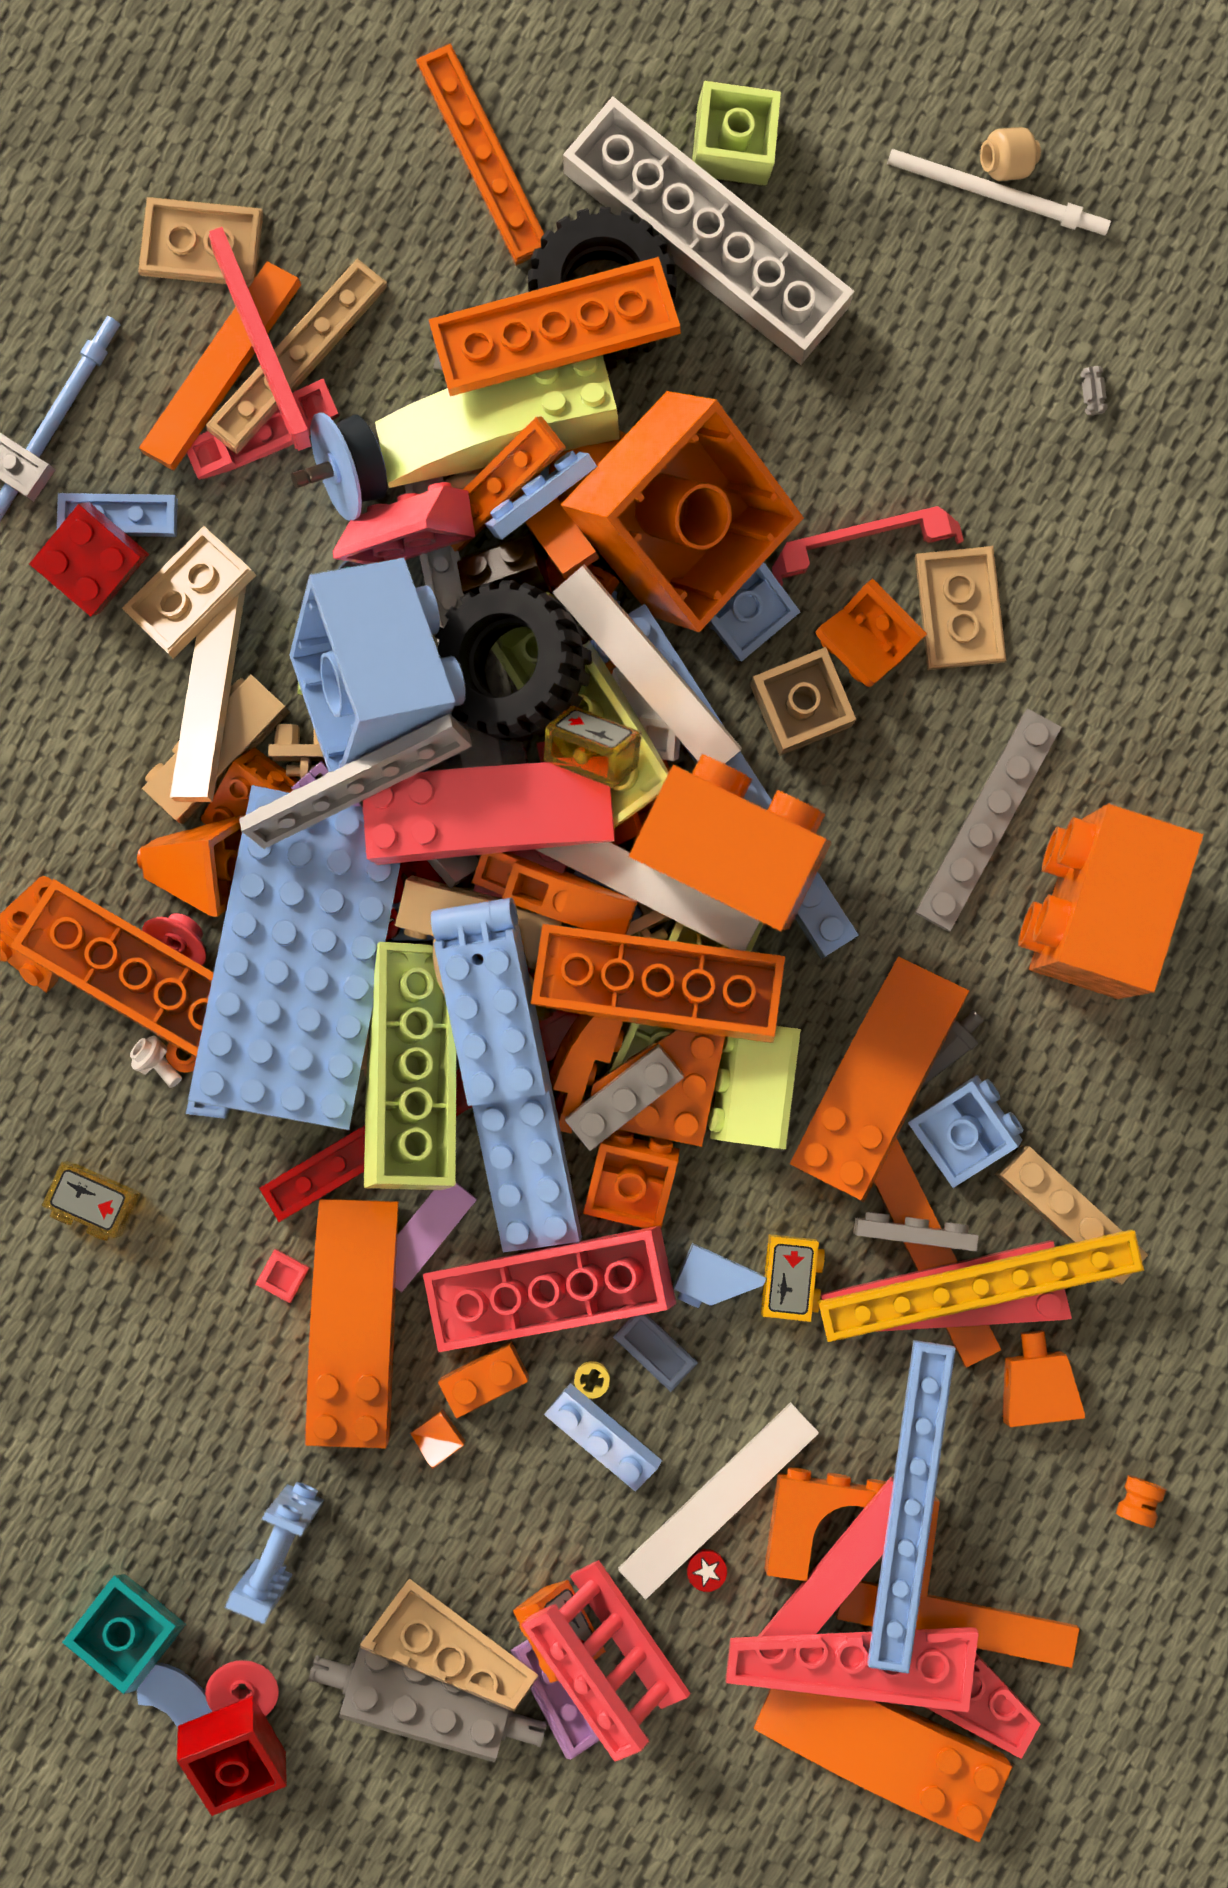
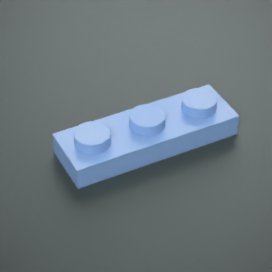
[485,451,597,540]
[57,493,178,537]
[544,1383,662,1492]

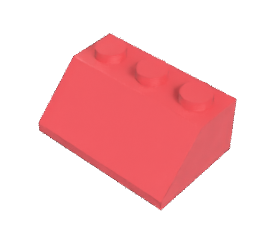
[333,482,475,564]

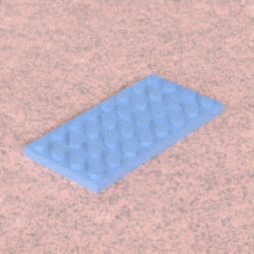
[188,785,400,1130]

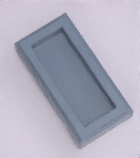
[613,1314,698,1392]

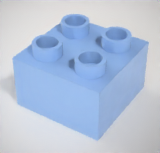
[289,558,465,772]

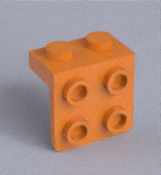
[816,579,927,687]
[0,876,59,993]

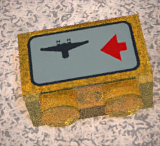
[543,706,642,788]
[41,1161,141,1241]

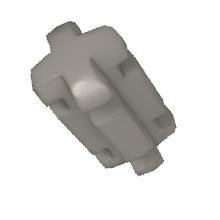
[1081,366,1108,415]

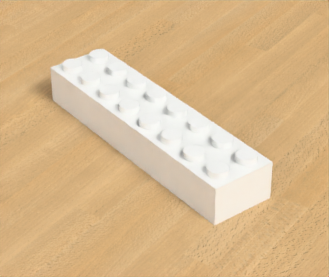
[563,96,854,365]

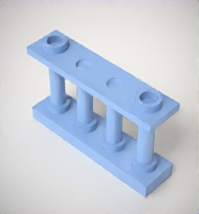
[225,1482,324,1624]

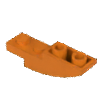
[472,852,638,935]
[549,1014,624,1134]

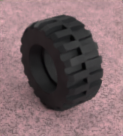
[528,207,677,369]
[434,581,592,742]

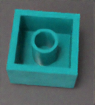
[62,1574,186,1694]

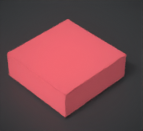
[255,1249,310,1303]

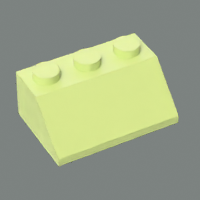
[708,1026,801,1149]

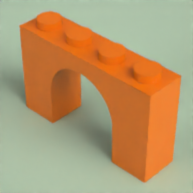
[765,1467,940,1599]

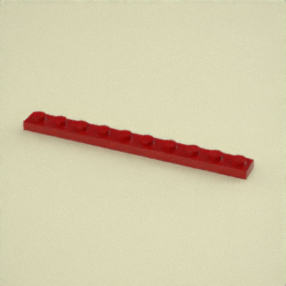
[259,1010,580,1222]

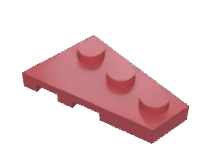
[925,1653,1041,1759]

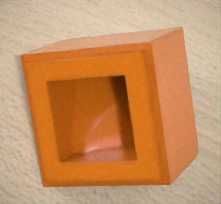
[410,1409,466,1469]

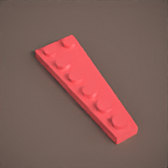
[820,1240,1072,1332]
[726,1627,978,1712]

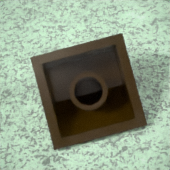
[457,532,552,595]

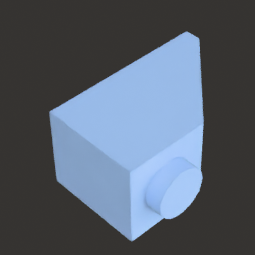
[673,1243,767,1308]

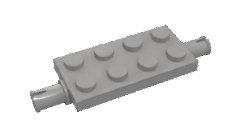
[308,1635,547,1762]

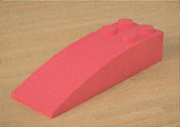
[362,760,615,865]
[423,1225,676,1352]

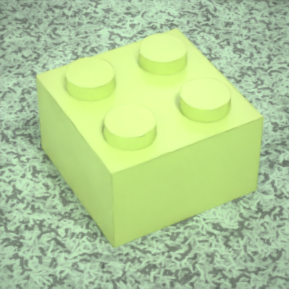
[692,81,781,186]

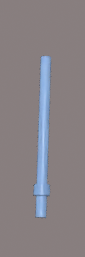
[0,316,121,521]

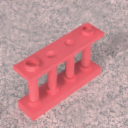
[521,1560,691,1762]

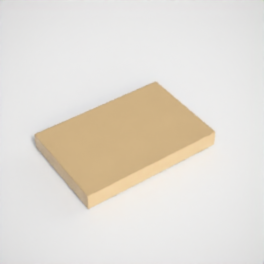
[138,197,263,287]
[122,526,256,659]
[915,546,1006,670]

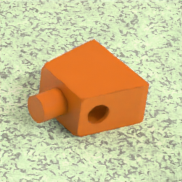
[1003,1331,1085,1427]

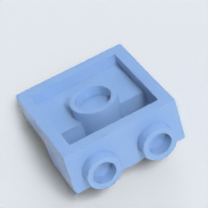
[707,562,800,662]
[908,1075,1023,1188]

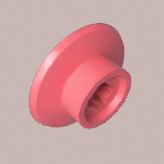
[142,913,206,966]
[205,1660,279,1716]

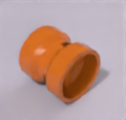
[1116,1475,1167,1528]

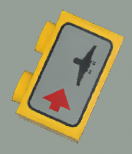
[761,1234,825,1322]

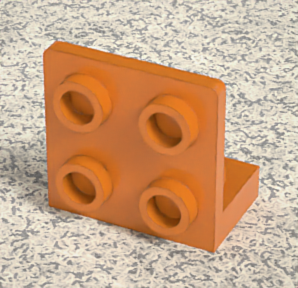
[201,747,299,824]

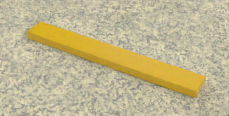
[818,1229,1144,1342]

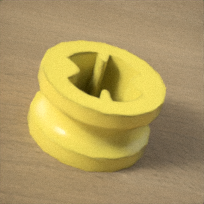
[574,1361,610,1399]

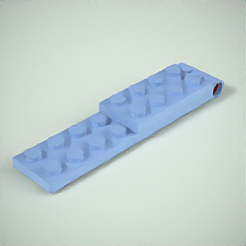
[431,898,582,1252]

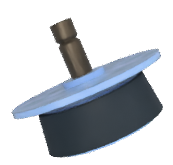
[291,412,387,521]

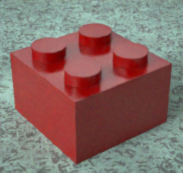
[29,502,150,617]
[177,1696,287,1816]

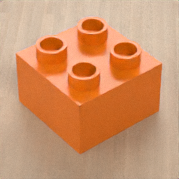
[560,391,804,632]
[628,754,831,931]
[1018,804,1204,999]

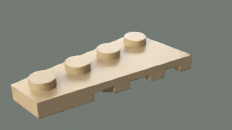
[360,1579,538,1711]

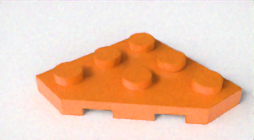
[590,1029,725,1147]

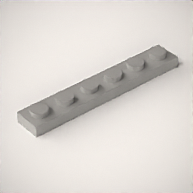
[915,708,1062,932]
[239,714,472,849]

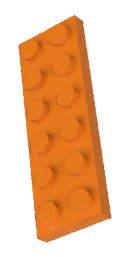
[428,257,681,397]

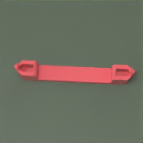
[772,506,963,586]

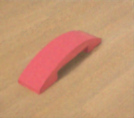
[187,379,340,480]

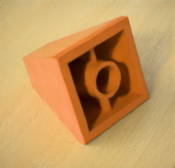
[137,815,245,917]

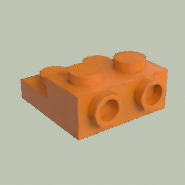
[583,1130,680,1228]

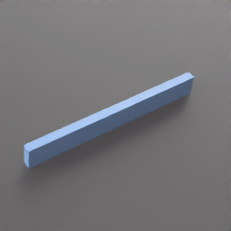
[867,1340,956,1674]

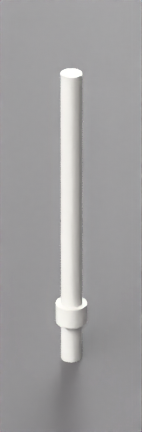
[887,149,1111,236]

